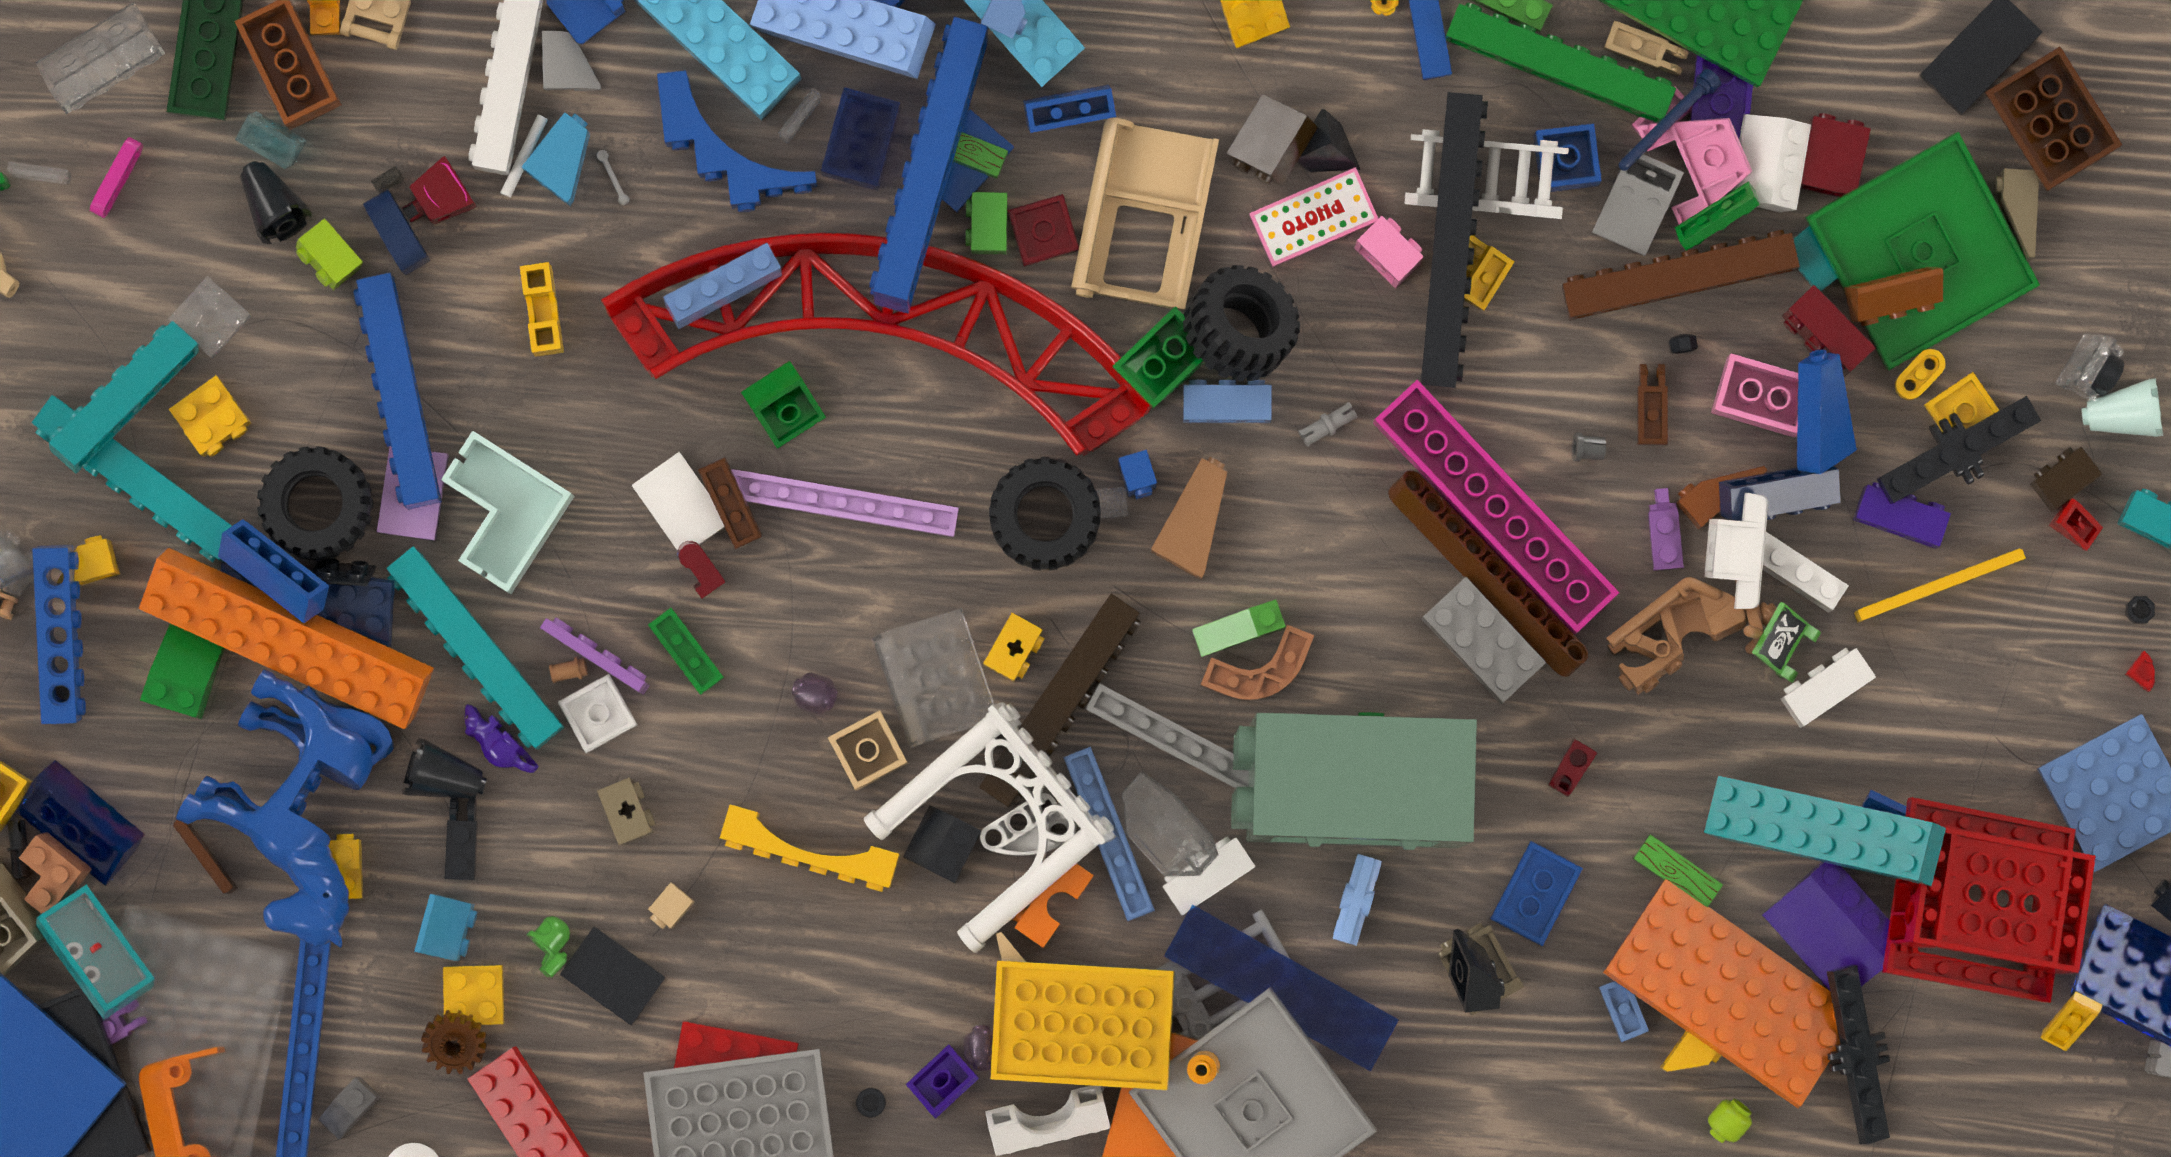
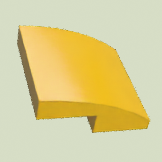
[1464,236,1515,311]

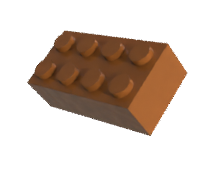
[234,0,342,130]

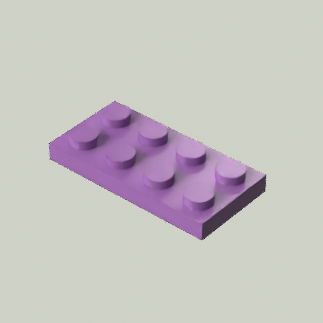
[540,618,650,695]

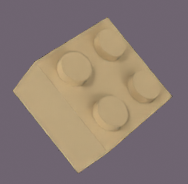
[828,710,908,791]

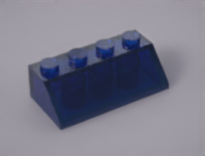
[16,760,145,886]

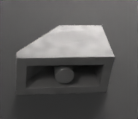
[318,1077,381,1140]

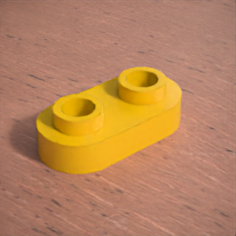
[1895,349,1945,400]

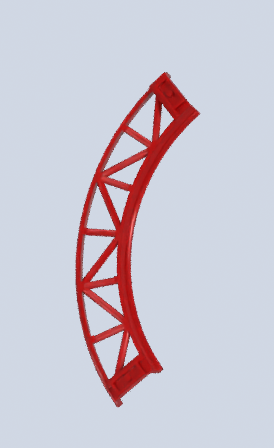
[601,233,1152,456]

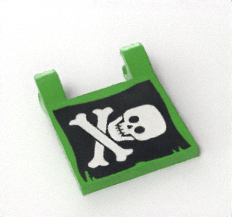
[1752,602,1821,683]

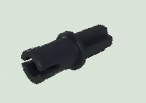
[7,820,30,879]

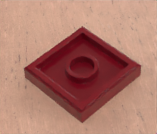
[1007,194,1079,267]

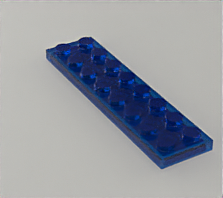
[1164,905,1399,1072]

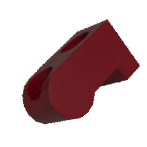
[677,541,725,599]
[1548,738,1598,797]

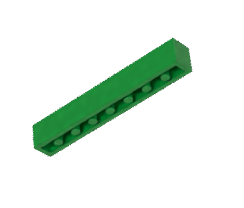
[1446,3,1676,123]

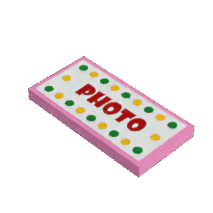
[1249,167,1379,268]

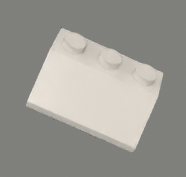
[1730,114,1811,213]

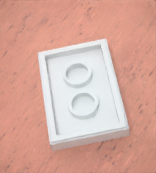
[632,452,725,550]

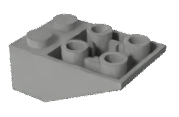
[1592,149,1684,256]

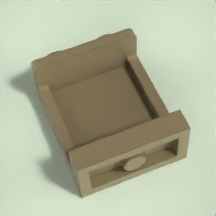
[1437,923,1524,1015]

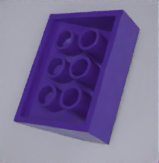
[1762,862,1890,991]

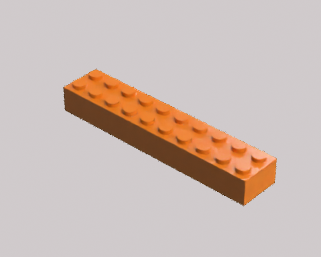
[139,548,434,730]

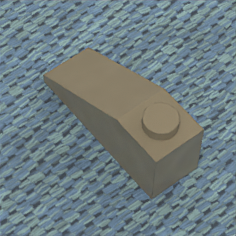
[1994,168,2039,261]

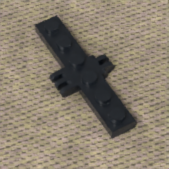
[1877,396,2041,504]
[1826,965,1890,1145]

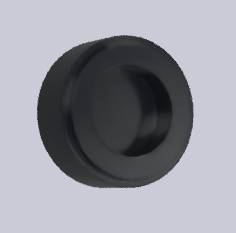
[856,1088,886,1118]

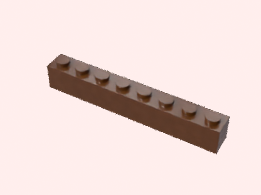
[1562,230,1800,321]

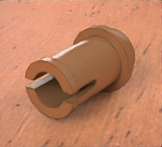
[549,656,588,683]

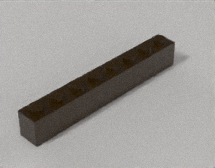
[979,593,1141,808]

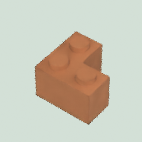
[19,832,92,914]

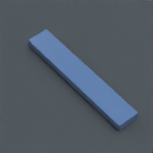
[1063,747,1155,921]

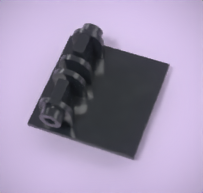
[312,558,376,586]

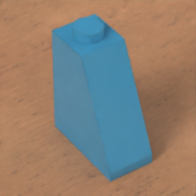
[522,112,590,206]

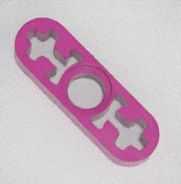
[90,137,143,218]

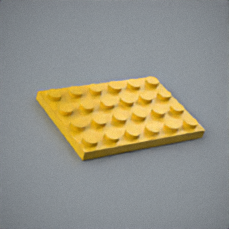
[990,960,1175,1090]

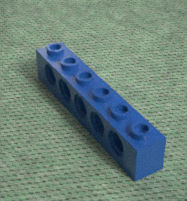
[32,545,86,724]

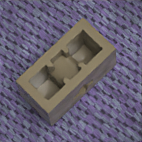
[597,777,656,846]

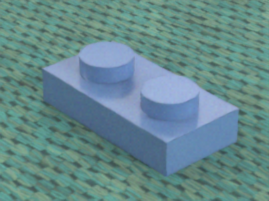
[1598,981,1649,1042]

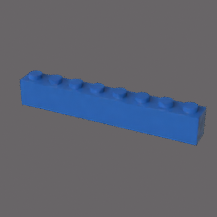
[353,273,442,510]

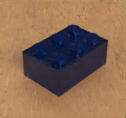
[821,87,901,191]

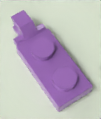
[1648,488,1684,571]

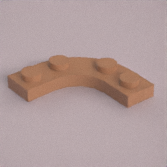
[1201,625,1314,700]

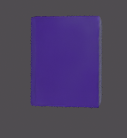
[906,1044,980,1119]

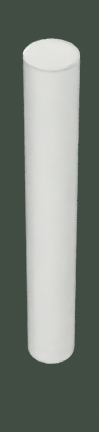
[500,115,548,198]

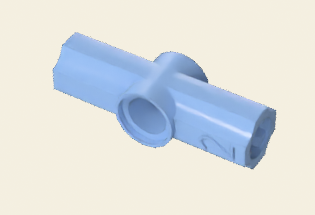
[1332,854,1382,946]

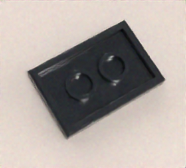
[560,926,666,1026]

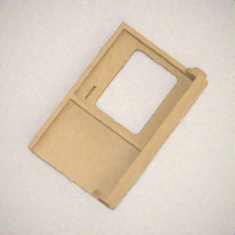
[1071,117,1219,310]

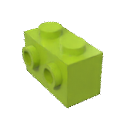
[295,218,363,291]

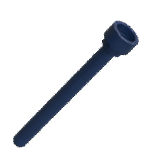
[1619,69,1721,171]

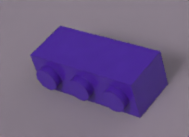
[1853,482,1951,549]

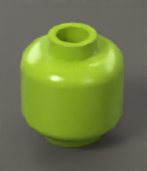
[1708,1098,1752,1143]

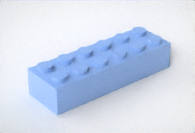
[750,0,936,79]

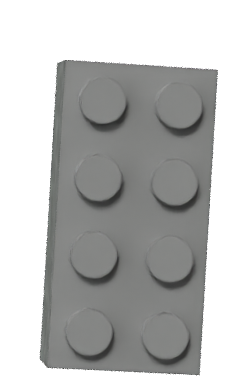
[1421,577,1546,704]

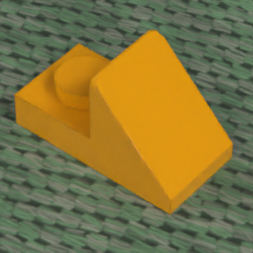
[307,0,341,35]

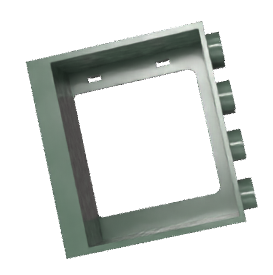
[1231,713,1477,850]

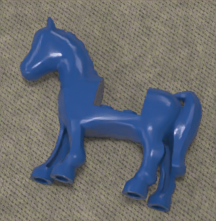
[176,669,394,948]

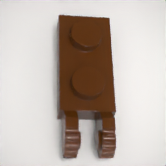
[1637,364,1668,445]

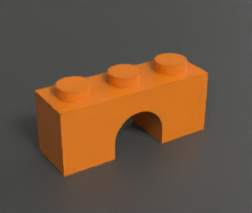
[1013,863,1094,948]

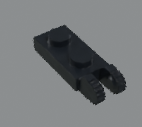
[444,798,478,880]

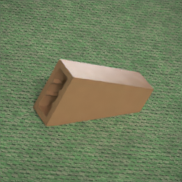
[1150,457,1227,580]

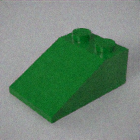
[1113,306,1205,409]
[140,623,225,720]

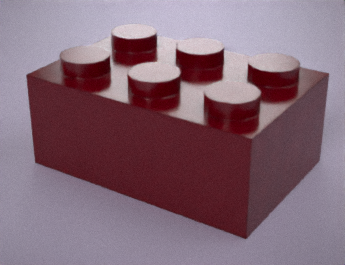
[1782,285,1876,377]

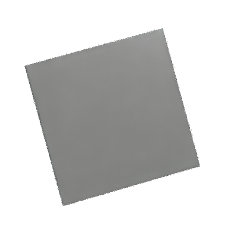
[1129,987,1377,1157]

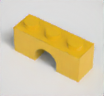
[519,262,564,357]

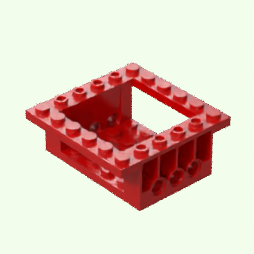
[1882,797,2096,1003]

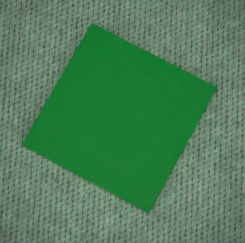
[1805,132,2040,370]

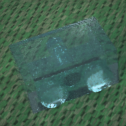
[235,111,307,169]

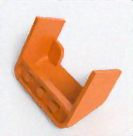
[139,1047,248,1157]

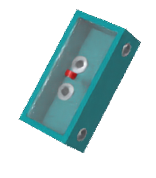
[36,884,155,1020]

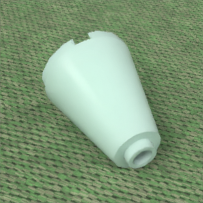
[2082,378,2163,437]

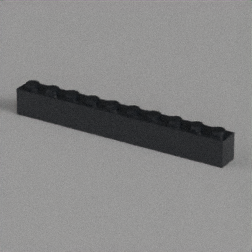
[1421,92,1488,388]

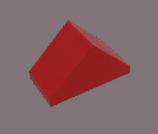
[2049,498,2103,551]

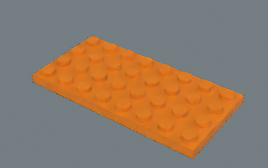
[1603,879,1840,1108]

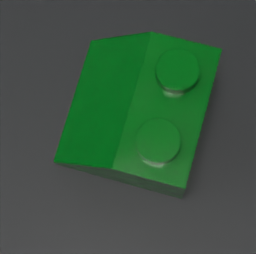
[741,361,826,449]

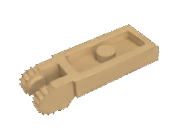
[1603,20,1689,76]

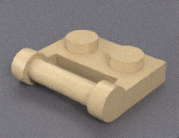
[340,0,411,50]

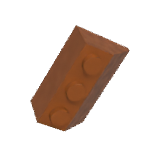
[1844,267,1943,326]

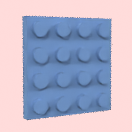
[2037,714,2171,872]

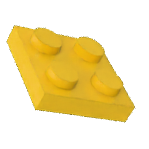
[1220,0,1290,48]
[443,965,504,1025]

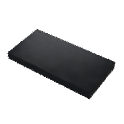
[1919,0,2043,115]

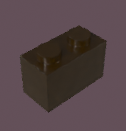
[2030,447,2103,512]

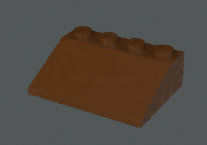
[1985,47,2122,191]

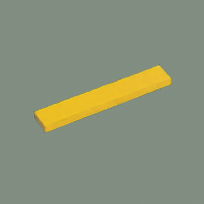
[1854,548,2026,622]

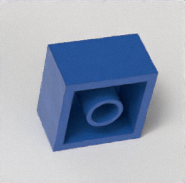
[1533,124,1602,192]

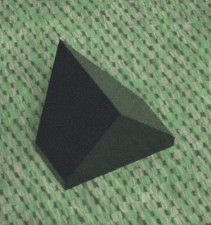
[1297,109,1360,172]

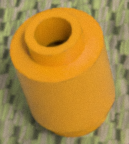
[1187,1051,1220,1084]

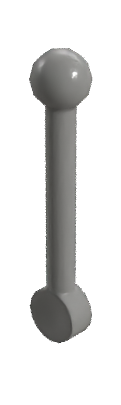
[597,150,630,205]

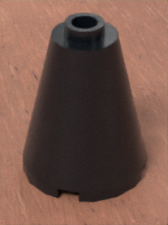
[240,161,312,244]
[402,737,487,799]

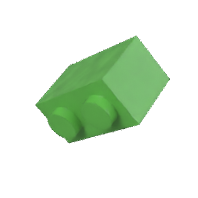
[966,192,1008,255]

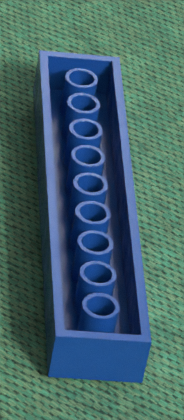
[869,17,988,314]

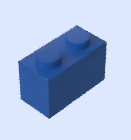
[1118,449,1157,500]

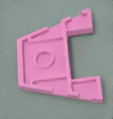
[1637,118,1752,224]

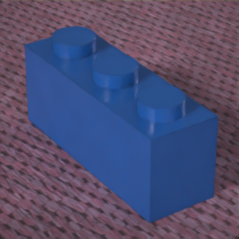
[1023,85,1116,133]

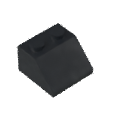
[903,805,982,884]
[1449,929,1505,1013]

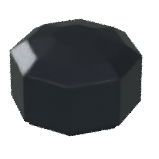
[1668,334,1698,354]
[2125,596,2155,624]

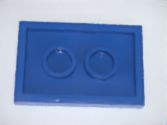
[942,109,1014,213]
[1490,841,1583,946]

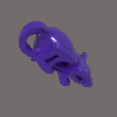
[464,704,539,773]

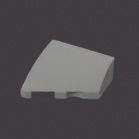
[542,31,601,91]

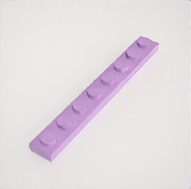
[731,469,959,537]

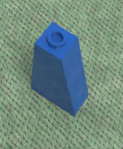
[1797,350,1857,474]

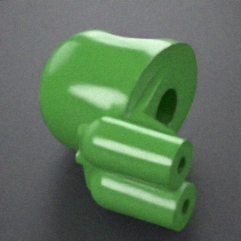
[526,916,570,978]

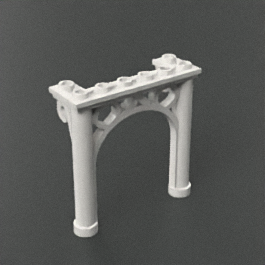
[864,702,1116,953]

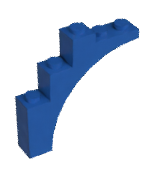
[657,70,818,212]

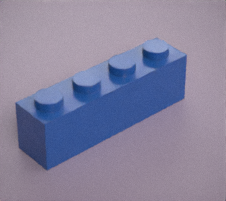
[218,519,329,623]

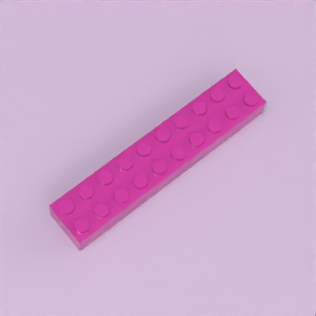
[1373,380,1619,635]

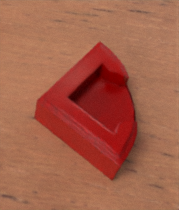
[2125,651,2155,692]

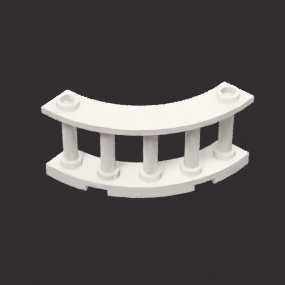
[1405,129,1569,219]

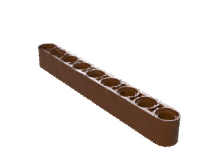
[1388,470,1588,677]

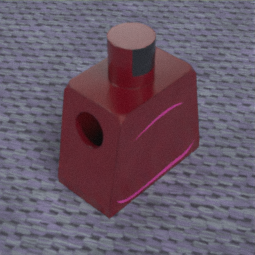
[402,156,477,225]

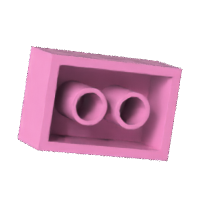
[1711,354,1798,438]

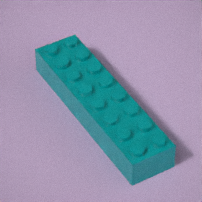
[1704,776,1946,886]

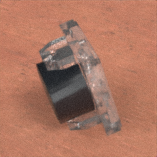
[2056,334,2124,401]

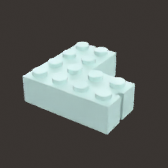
[441,431,575,594]

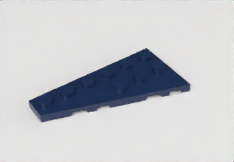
[221,561,395,648]

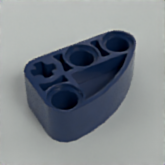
[363,189,431,276]

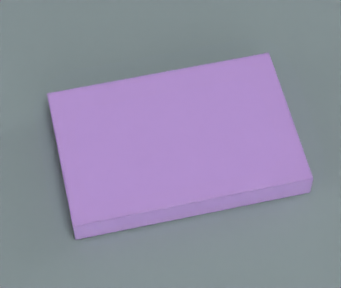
[377,446,449,541]

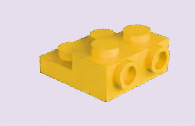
[169,375,251,457]
[328,834,363,899]

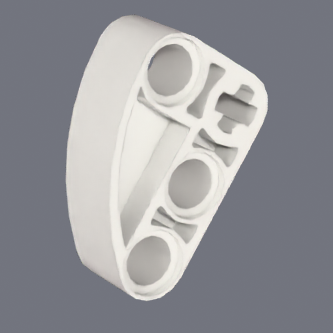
[980,793,1069,856]

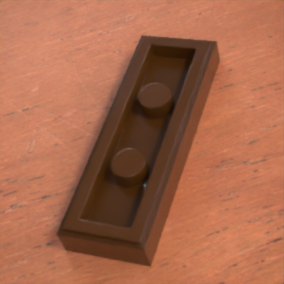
[698,457,762,549]
[173,820,238,894]

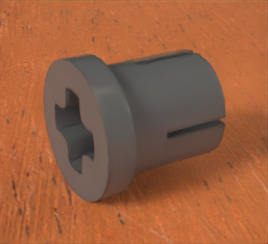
[1572,432,1606,462]

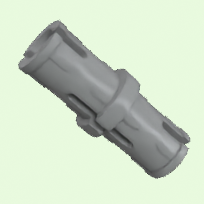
[1298,402,1358,447]

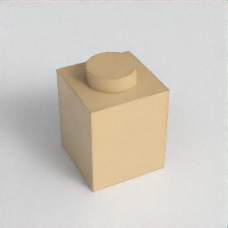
[648,882,695,929]

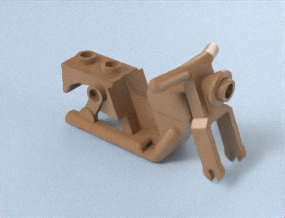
[1606,577,1777,695]

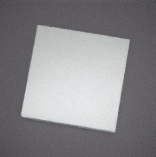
[558,674,637,754]

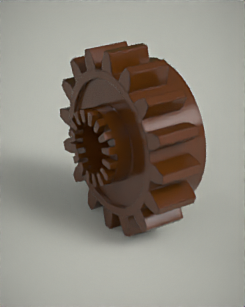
[421,1010,487,1075]

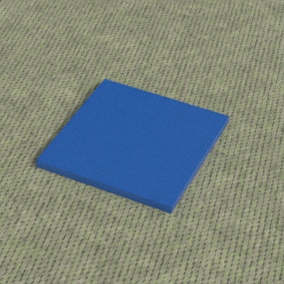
[0,973,127,1157]

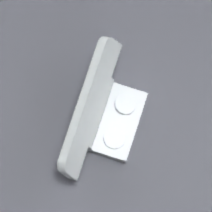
[1704,493,1768,609]

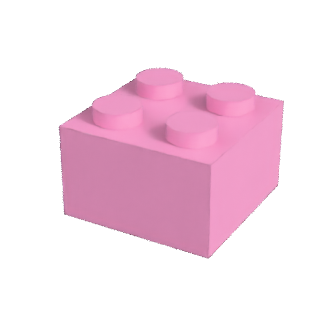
[1354,216,1424,289]

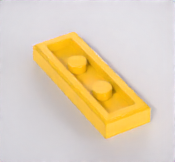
[2040,992,2102,1051]

